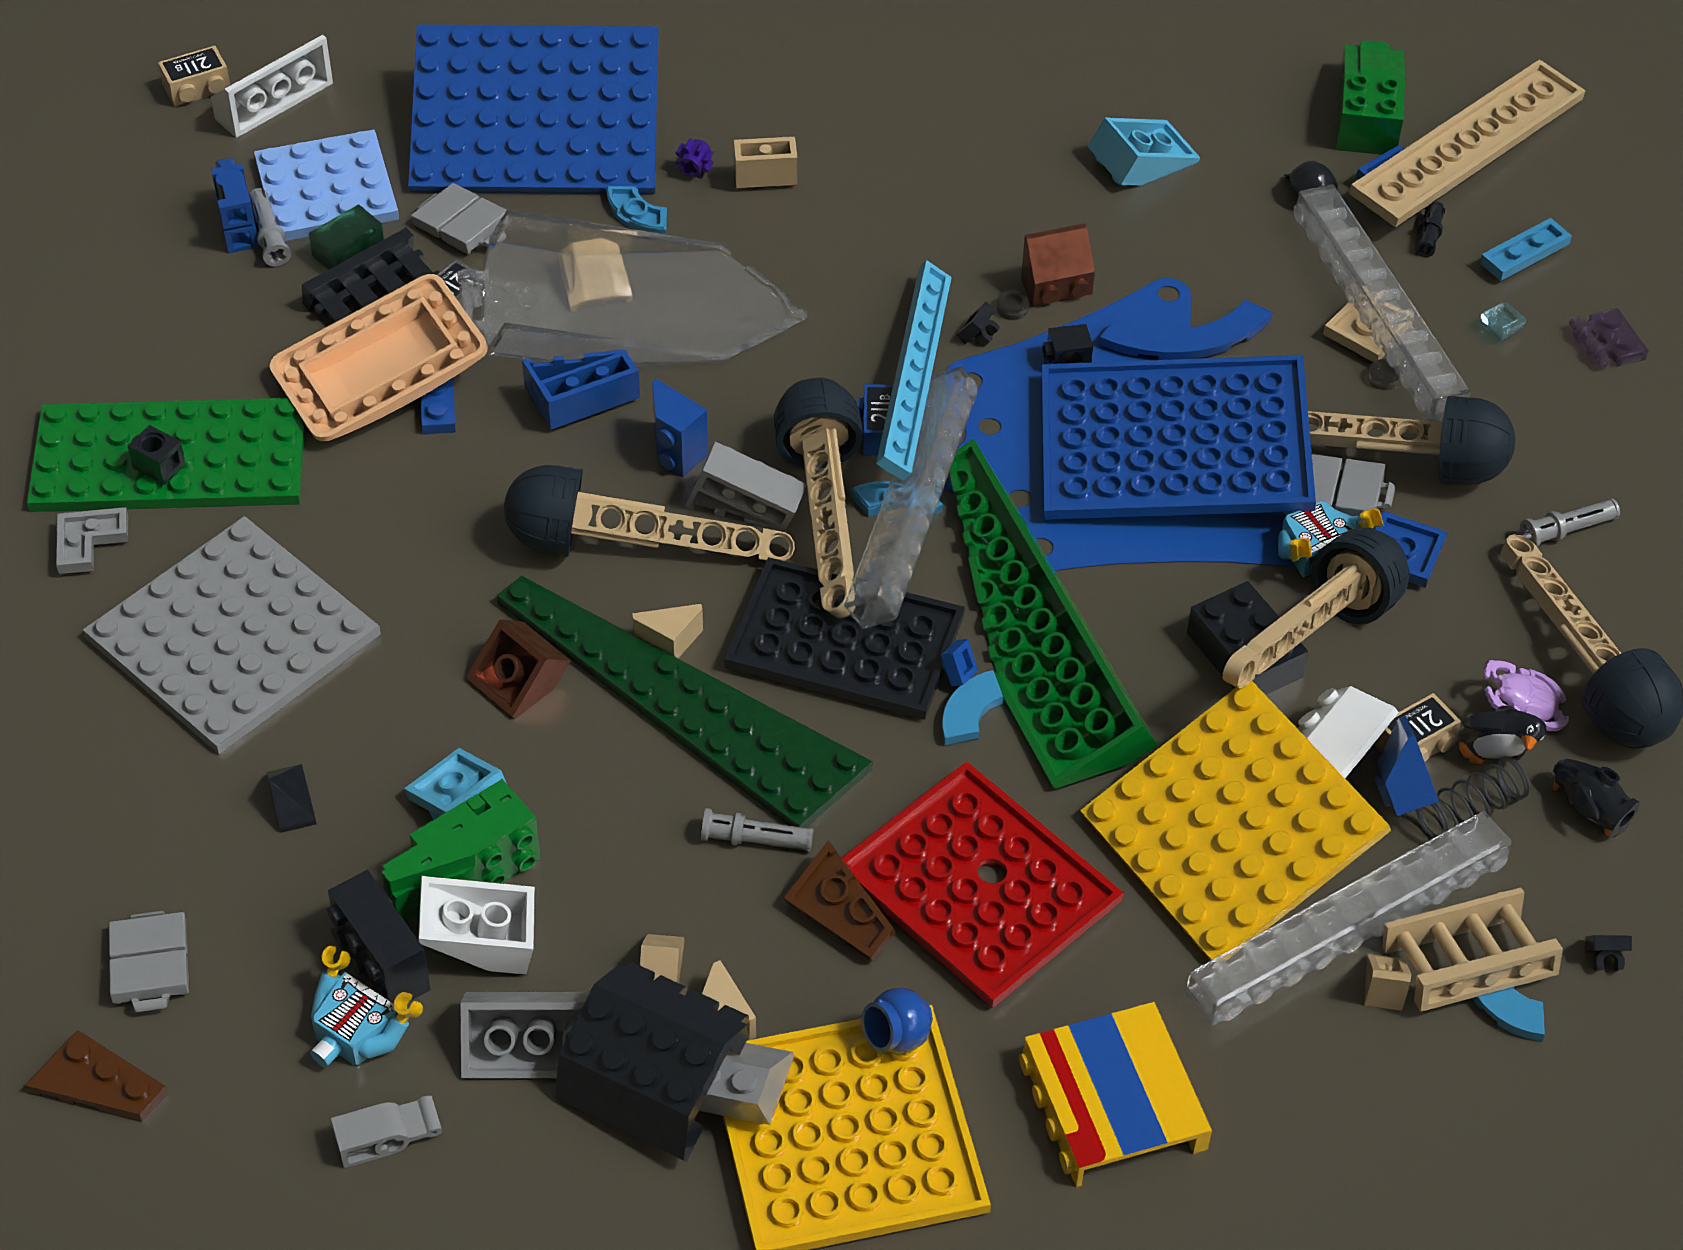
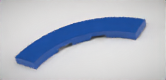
[1099,299,1273,360]

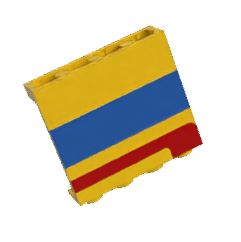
[1019,1002,1212,1187]

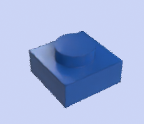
[941,639,978,686]

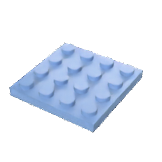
[254,130,399,241]

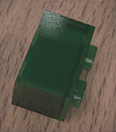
[309,204,384,270]

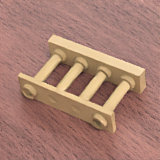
[1382,888,1563,1012]

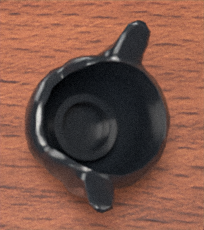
[1284,161,1338,221]

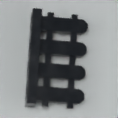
[302,227,441,323]

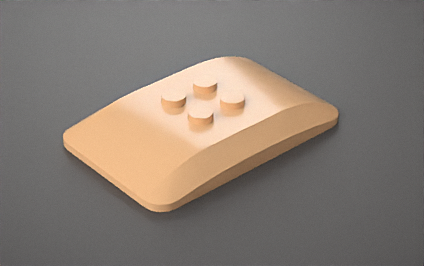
[270,274,488,441]

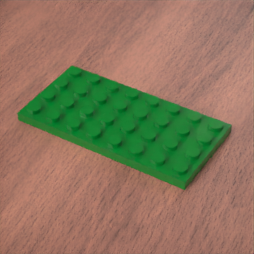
[27,398,306,512]

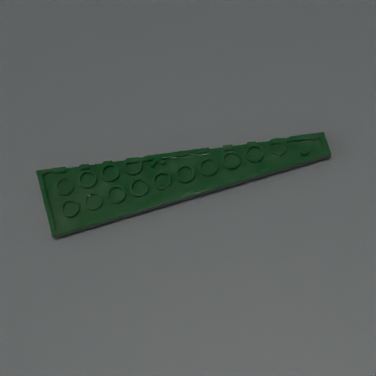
[497,576,873,828]

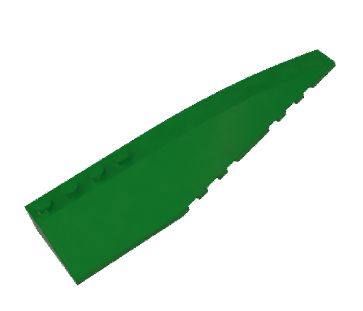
[946,438,1158,789]

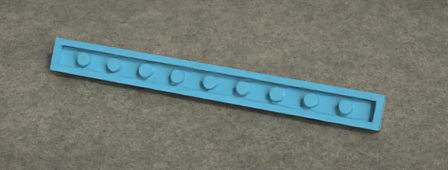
[876,260,952,481]

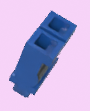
[211,158,259,253]

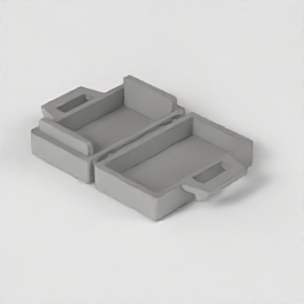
[411,183,510,254]
[1312,454,1395,516]
[109,910,189,1012]

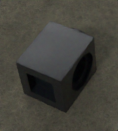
[1042,324,1093,364]
[128,425,186,484]

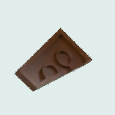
[784,840,895,962]
[25,1030,168,1122]

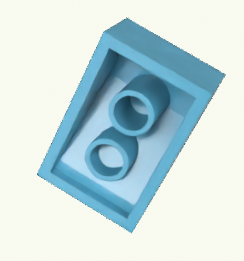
[1088,117,1200,186]

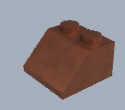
[1021,223,1095,306]
[466,619,571,718]

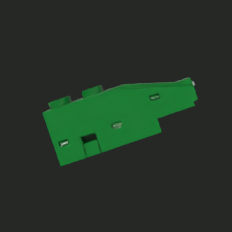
[1336,40,1405,155]
[381,779,540,921]

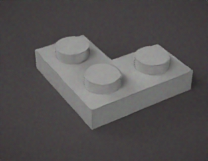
[56,507,128,574]

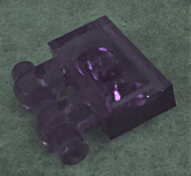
[1569,308,1649,369]

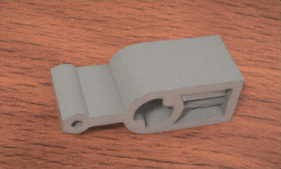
[331,1096,442,1169]

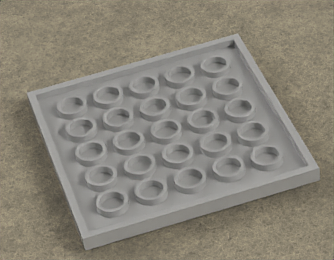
[83,516,381,754]

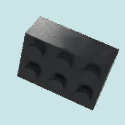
[1187,581,1308,695]
[326,869,431,1004]

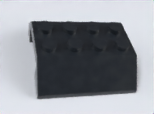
[555,962,750,1162]

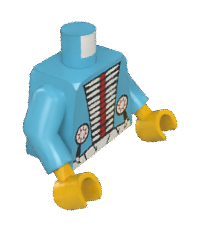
[1278,501,1383,577]
[310,946,423,1068]

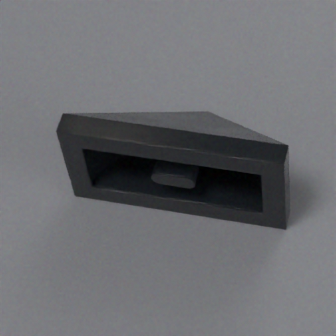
[266,764,317,833]

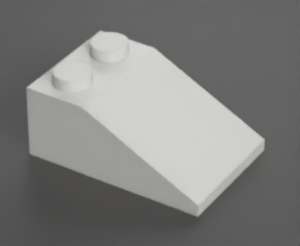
[418,876,535,974]

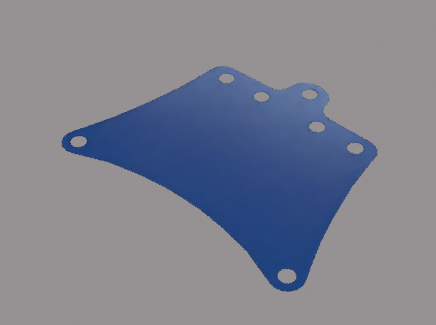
[933,278,1296,570]

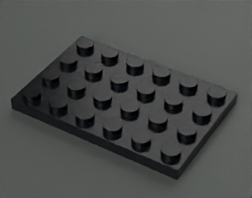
[724,557,965,720]

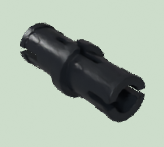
[1415,201,1445,257]

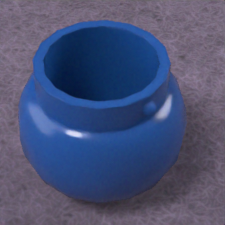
[861,988,933,1053]

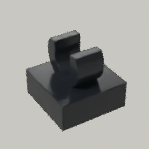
[956,302,1000,346]
[1585,935,1632,970]

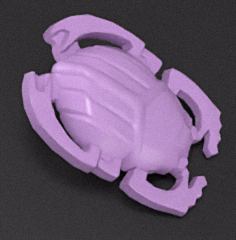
[1482,660,1569,731]

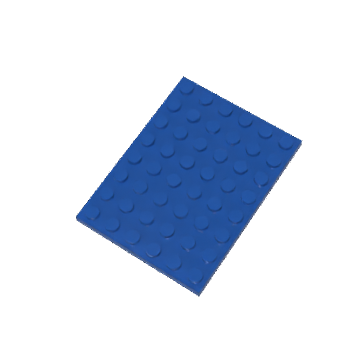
[408,24,659,194]
[1042,355,1316,520]

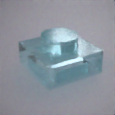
[1480,301,1527,341]

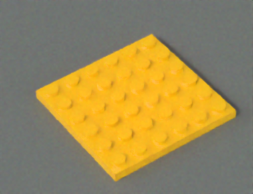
[1080,680,1391,969]
[723,1005,991,1250]

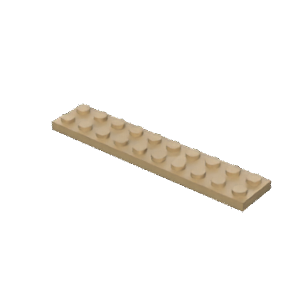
[1349,59,1586,227]

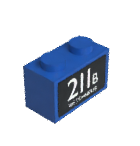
[857,384,893,455]

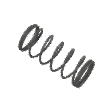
[1416,756,1530,841]

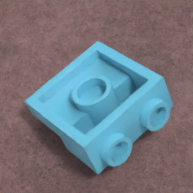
[404,748,507,820]

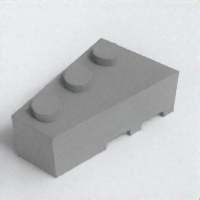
[684,441,807,532]

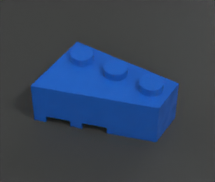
[522,349,640,430]

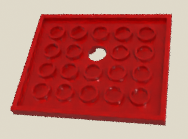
[841,761,1124,1009]

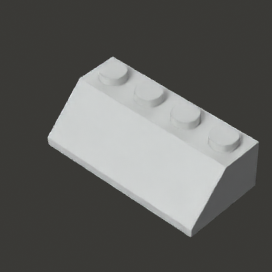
[211,35,333,138]
[1297,686,1399,778]

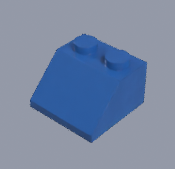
[652,379,708,477]
[1374,716,1439,816]

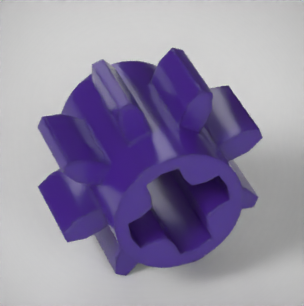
[675,138,714,177]

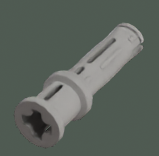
[249,188,291,267]
[1520,498,1620,547]
[701,808,813,852]

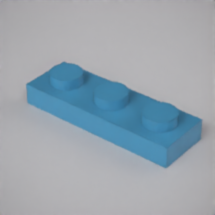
[1480,218,1572,281]

